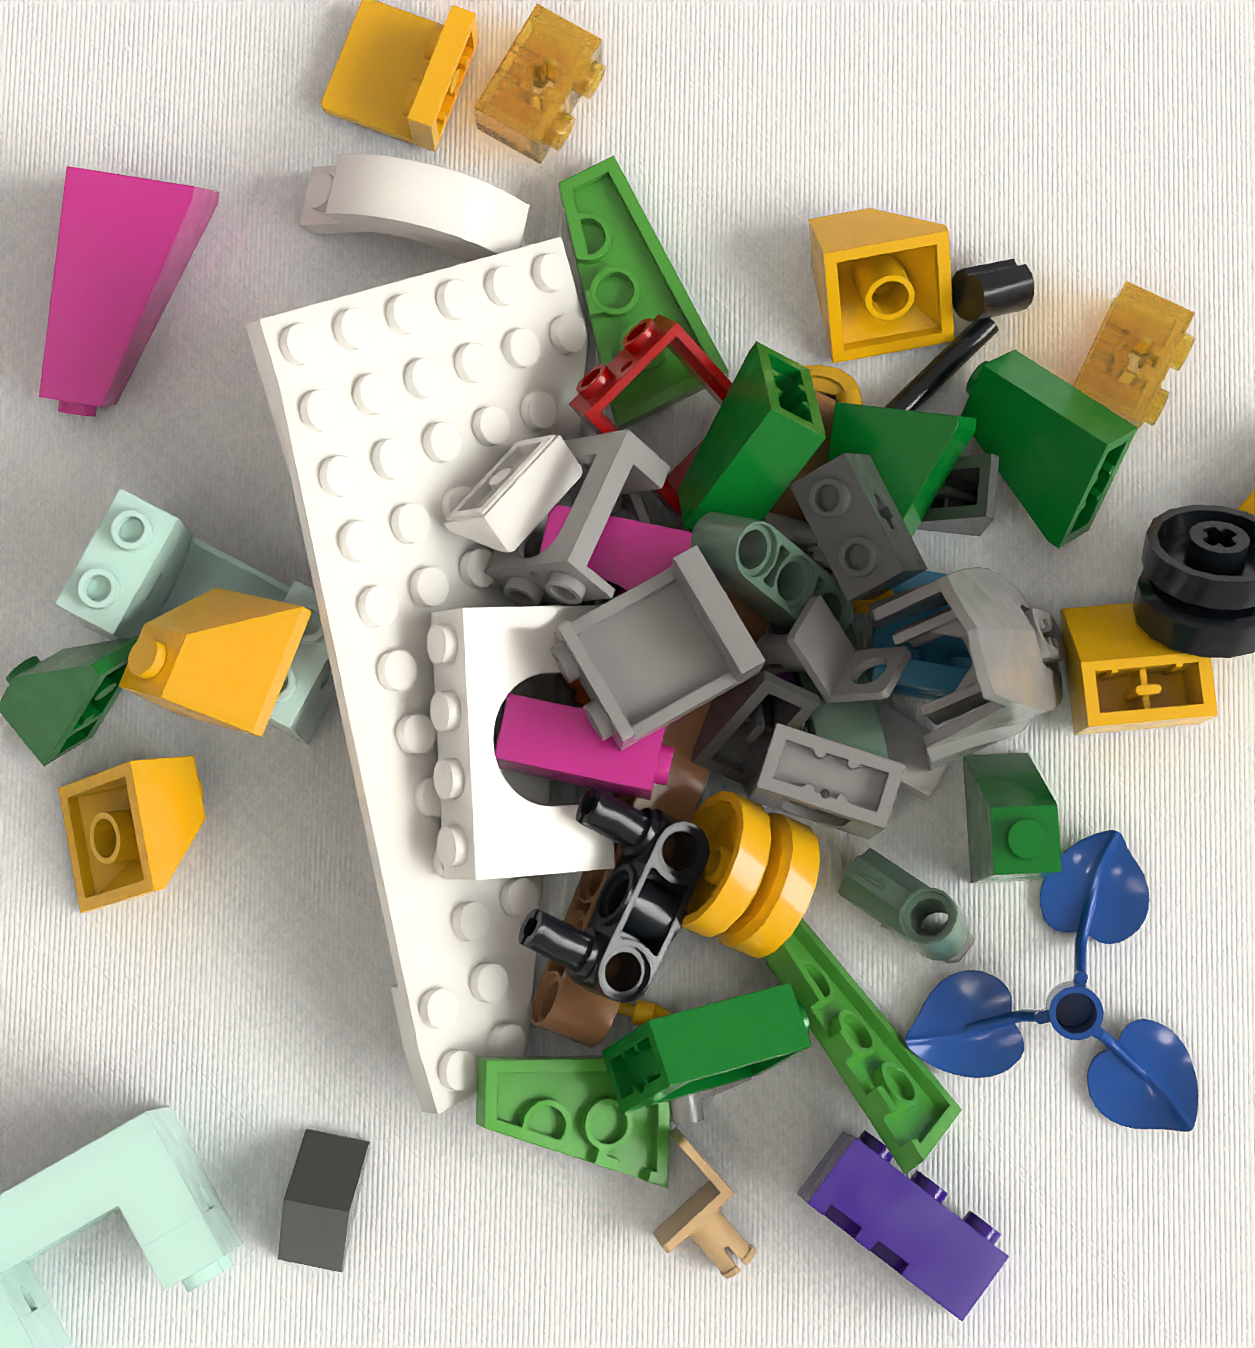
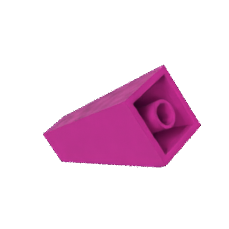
[39,166,219,416]

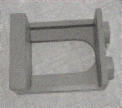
[484,429,671,607]
[748,723,906,840]

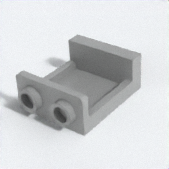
[550,545,765,751]

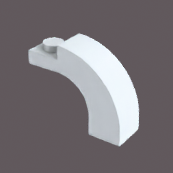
[299,153,529,263]

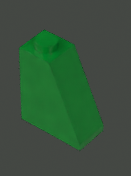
[678,341,826,532]
[961,350,1138,548]
[828,402,977,537]
[963,753,1062,883]

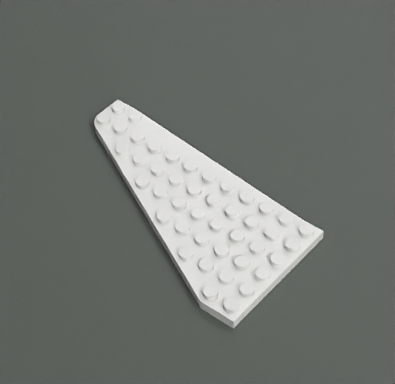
[245,237,588,1114]

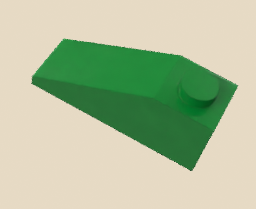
[0,636,139,766]

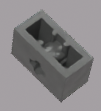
[789,453,928,602]

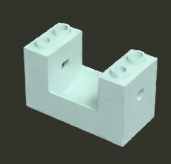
[55,488,336,745]
[0,1106,244,1348]

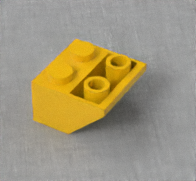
[1060,603,1218,735]

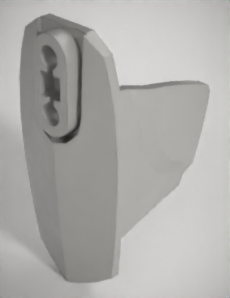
[868,567,1068,770]

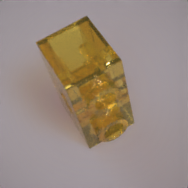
[474,4,606,164]
[1072,281,1195,430]

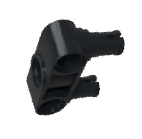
[518,788,710,1003]

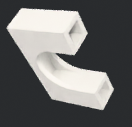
[427,605,615,880]

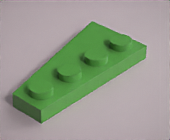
[558,155,729,430]
[764,918,962,1174]

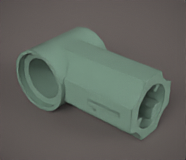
[838,848,968,961]

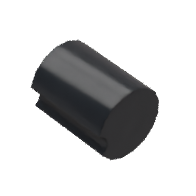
[951,259,1034,322]

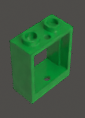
[601,982,812,1115]

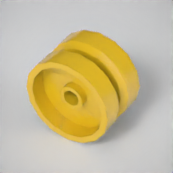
[681,791,820,958]

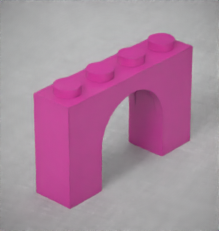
[495,504,692,800]

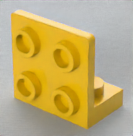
[321,0,479,152]

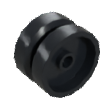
[1132,505,1255,658]

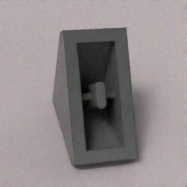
[917,453,999,536]
[692,671,820,786]
[278,1129,370,1272]

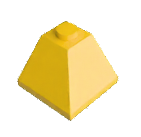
[808,208,954,363]
[119,587,312,737]
[58,755,206,913]

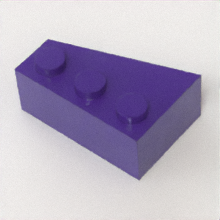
[797,1130,1009,1321]

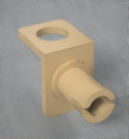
[653,1127,756,1279]

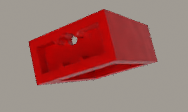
[568,314,732,518]

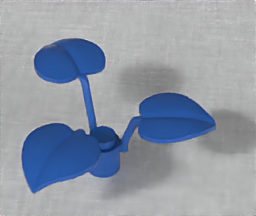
[905,830,1198,1132]

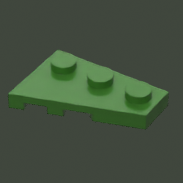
[476,1055,671,1188]

